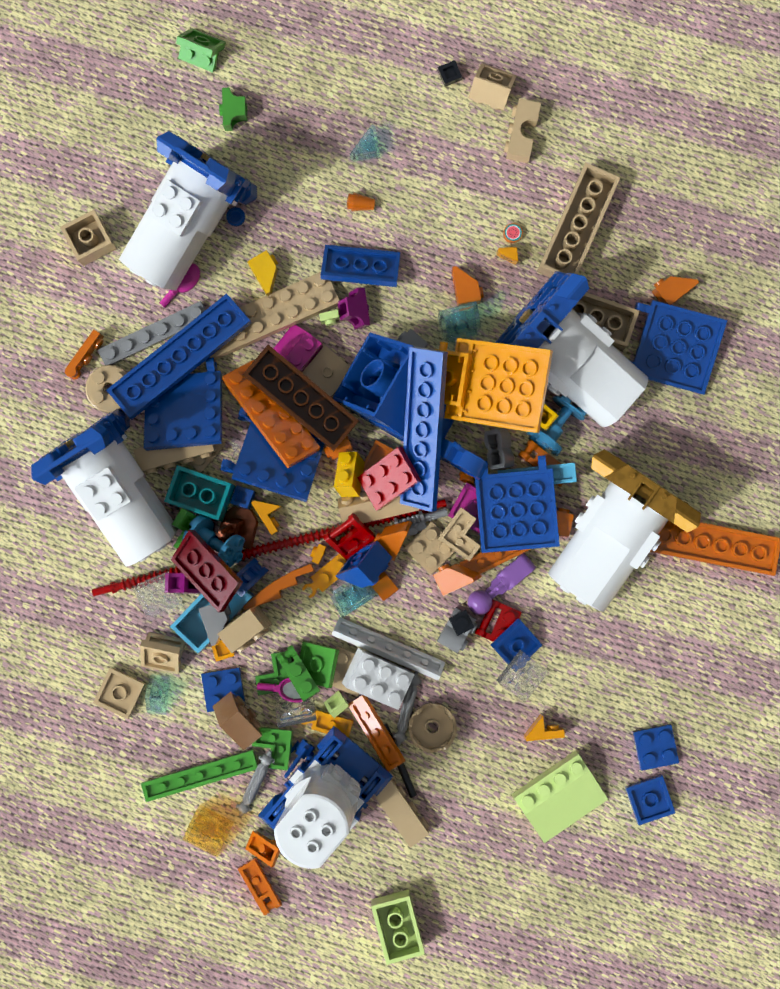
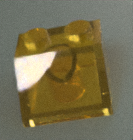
[183,804,235,857]

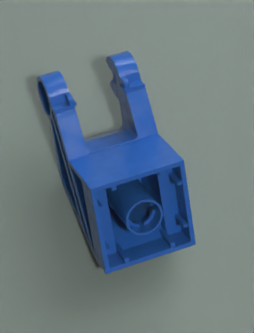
[333,332,489,480]

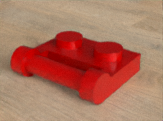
[323,513,375,560]
[475,599,522,642]

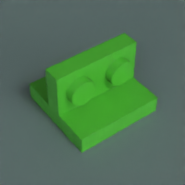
[176,28,226,73]

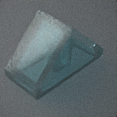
[350,124,380,162]
[145,675,170,715]

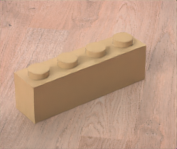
[133,444,217,475]
[337,491,419,526]
[374,767,430,848]

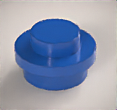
[226,207,245,227]

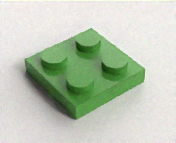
[300,641,339,688]

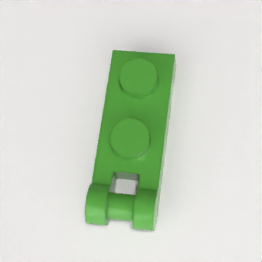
[275,645,320,702]

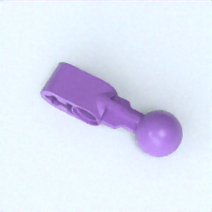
[468,553,536,615]

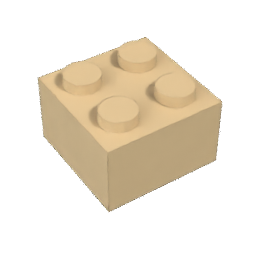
[60,210,117,266]

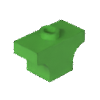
[219,87,247,131]

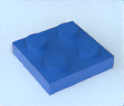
[491,618,542,671]
[201,667,246,712]
[632,724,679,771]
[625,775,675,825]

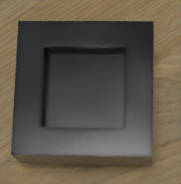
[437,60,462,87]
[448,609,474,636]

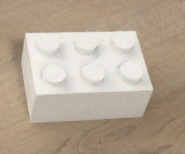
[342,648,415,710]

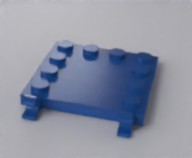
[631,300,728,395]
[144,357,222,451]
[220,408,324,502]
[475,455,560,553]

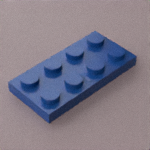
[321,245,400,287]

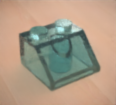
[437,301,481,342]
[330,583,376,618]

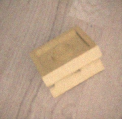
[140,632,186,675]

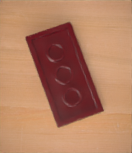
[171,530,243,613]

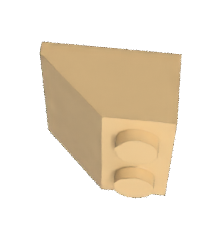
[468,63,517,110]

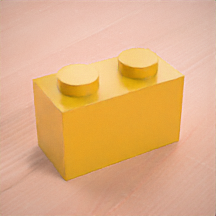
[334,451,365,497]

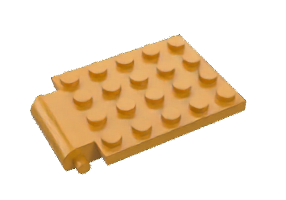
[433,338,553,433]

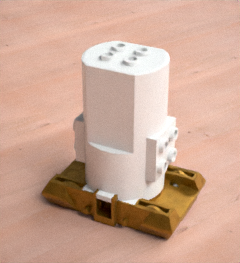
[548,449,701,612]

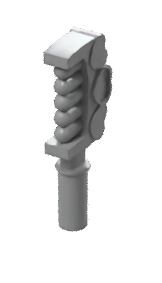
[394,508,448,536]

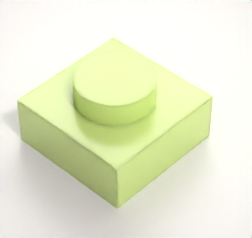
[319,309,340,326]
[324,691,349,718]

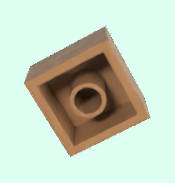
[213,692,262,750]

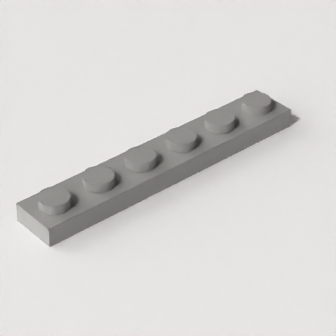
[98,301,205,365]

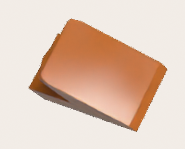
[245,831,280,867]

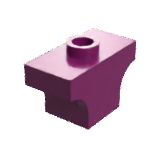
[338,287,370,330]
[165,573,201,595]

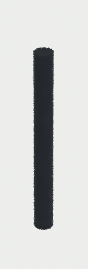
[384,723,417,798]

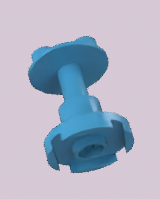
[526,395,587,456]
[182,515,245,567]

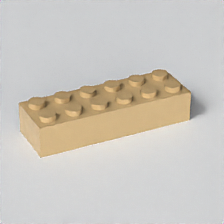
[537,162,621,277]

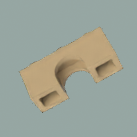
[504,98,541,163]

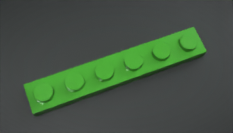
[141,749,258,802]

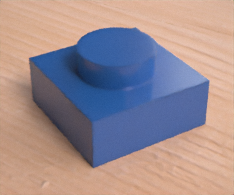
[230,485,256,510]

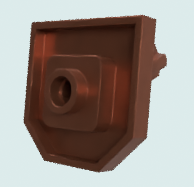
[215,506,259,550]

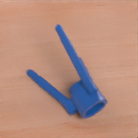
[270,739,315,778]

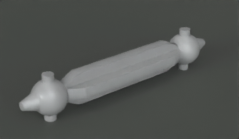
[393,671,422,747]
[236,750,275,816]

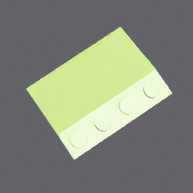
[512,751,608,843]

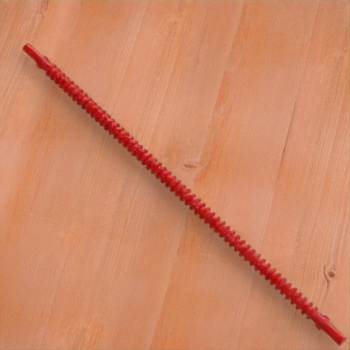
[92,499,447,596]

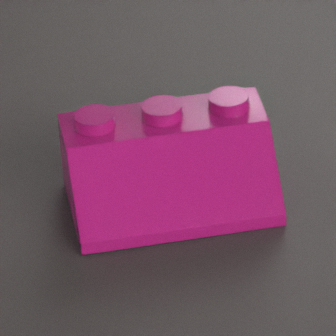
[273,325,323,372]

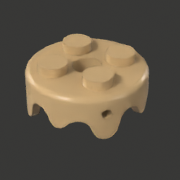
[85,365,128,413]
[408,703,457,753]

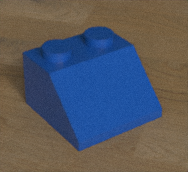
[336,541,392,588]

